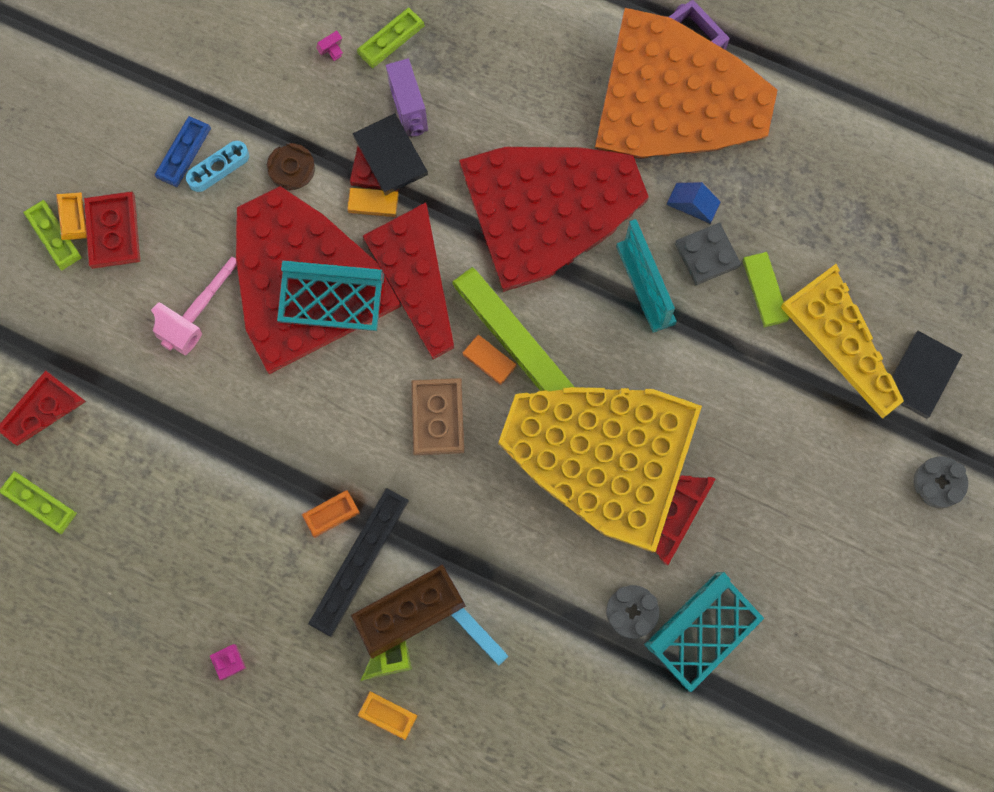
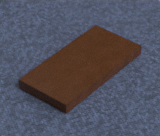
[351,564,466,659]

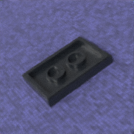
[352,113,428,196]
[892,330,963,419]

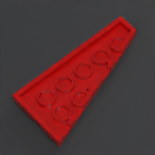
[363,203,454,359]

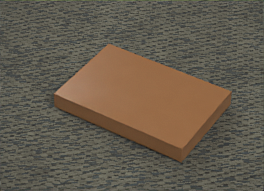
[411,378,464,456]

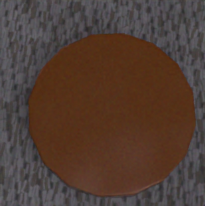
[266,143,315,190]

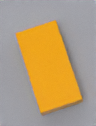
[347,188,399,217]
[56,193,87,240]
[358,691,418,740]

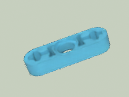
[186,141,249,192]
[451,608,509,666]

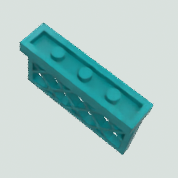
[616,219,677,333]
[277,261,384,331]
[644,572,764,692]

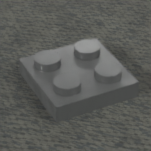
[675,222,741,285]

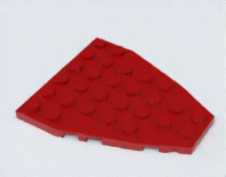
[459,147,649,292]
[236,186,401,374]

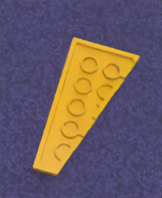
[781,264,904,419]

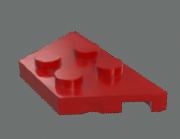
[656,475,716,566]

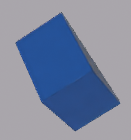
[667,182,721,224]

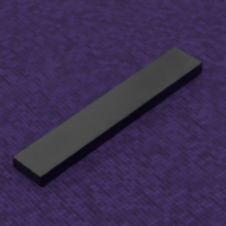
[308,488,409,638]

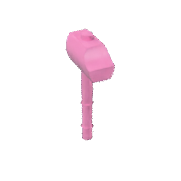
[151,257,237,356]

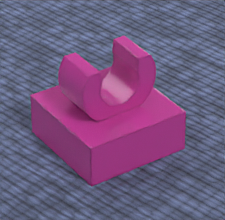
[316,30,343,61]
[210,644,246,680]

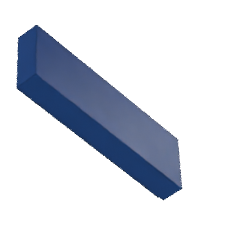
[155,116,211,187]

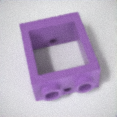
[665,0,730,50]
[386,58,428,136]

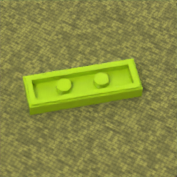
[357,7,425,68]
[23,200,82,271]
[742,252,789,327]
[0,471,77,534]

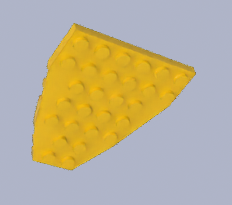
[498,387,702,553]

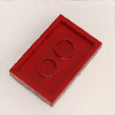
[84,191,140,269]

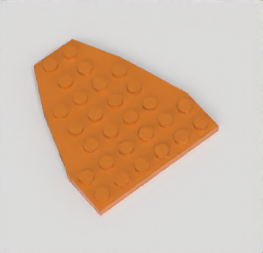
[594,8,778,159]

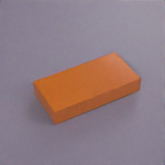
[463,334,517,385]
[302,490,360,538]

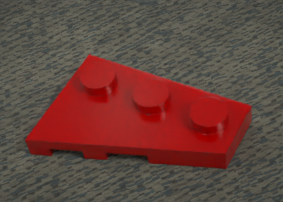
[0,370,87,446]

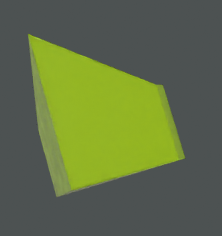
[361,640,412,681]

